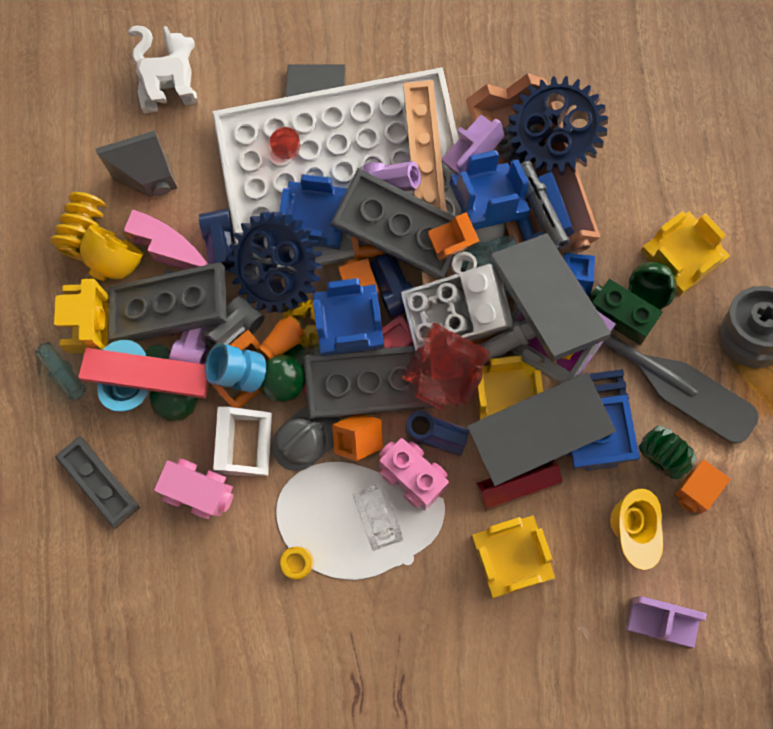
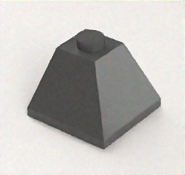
[96,130,177,197]

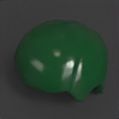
[628,262,676,310]
[258,354,305,403]
[149,391,198,421]

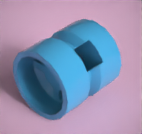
[205,343,266,393]

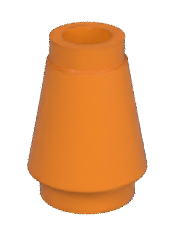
[258,316,305,360]

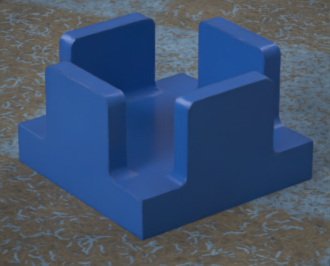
[449,150,530,230]
[279,174,348,250]
[313,278,384,356]
[566,395,640,471]

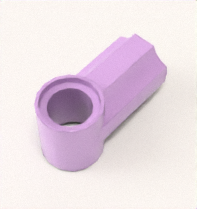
[362,161,421,191]
[169,326,210,365]

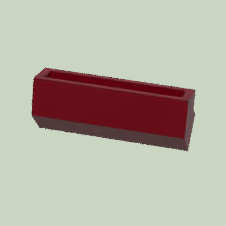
[477,460,563,512]

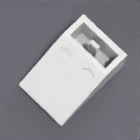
[401,264,513,353]

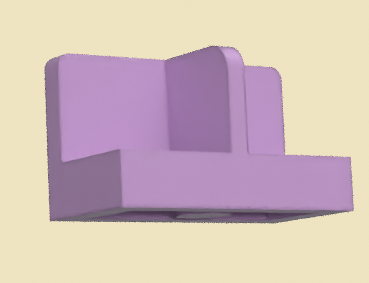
[441,115,505,174]
[626,596,707,648]

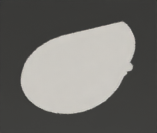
[276,462,445,580]

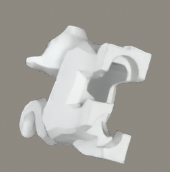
[128,25,198,114]

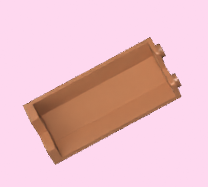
[466,73,601,255]

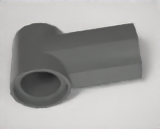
[202,296,265,350]

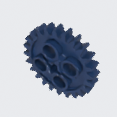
[508,76,608,176]
[227,211,323,313]

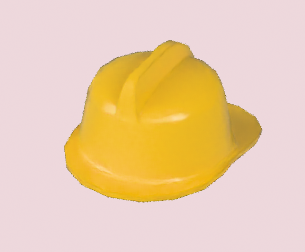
[610,488,663,570]

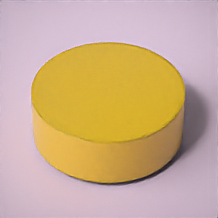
[280,546,314,580]

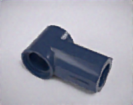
[199,209,235,271]
[370,254,413,319]
[405,410,470,457]

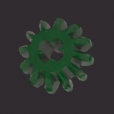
[639,425,697,479]

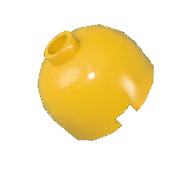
[80,225,144,281]

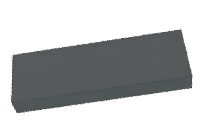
[55,436,140,528]

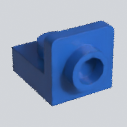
[563,252,595,297]

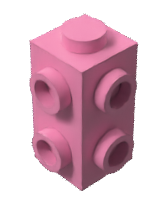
[379,438,449,511]
[154,458,233,519]

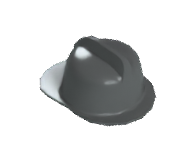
[272,406,340,471]

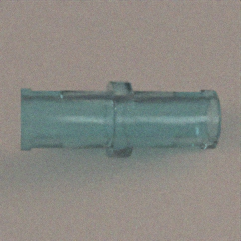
[35,342,87,400]

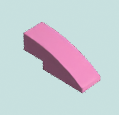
[124,209,208,270]

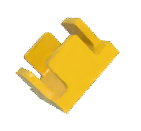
[641,211,730,295]
[54,279,110,354]
[473,356,544,420]
[471,515,555,599]

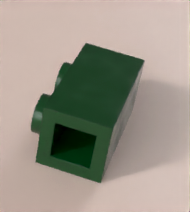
[589,278,663,345]

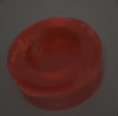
[270,127,301,159]

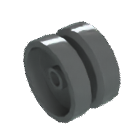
[719,286,773,368]

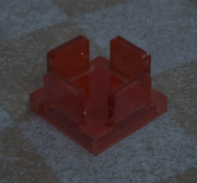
[402,322,490,410]

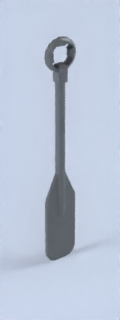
[491,264,759,443]

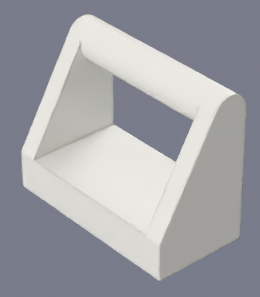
[213,407,272,476]

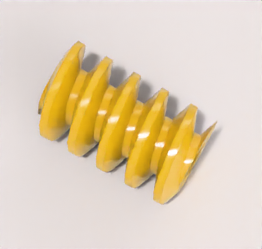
[50,192,107,261]

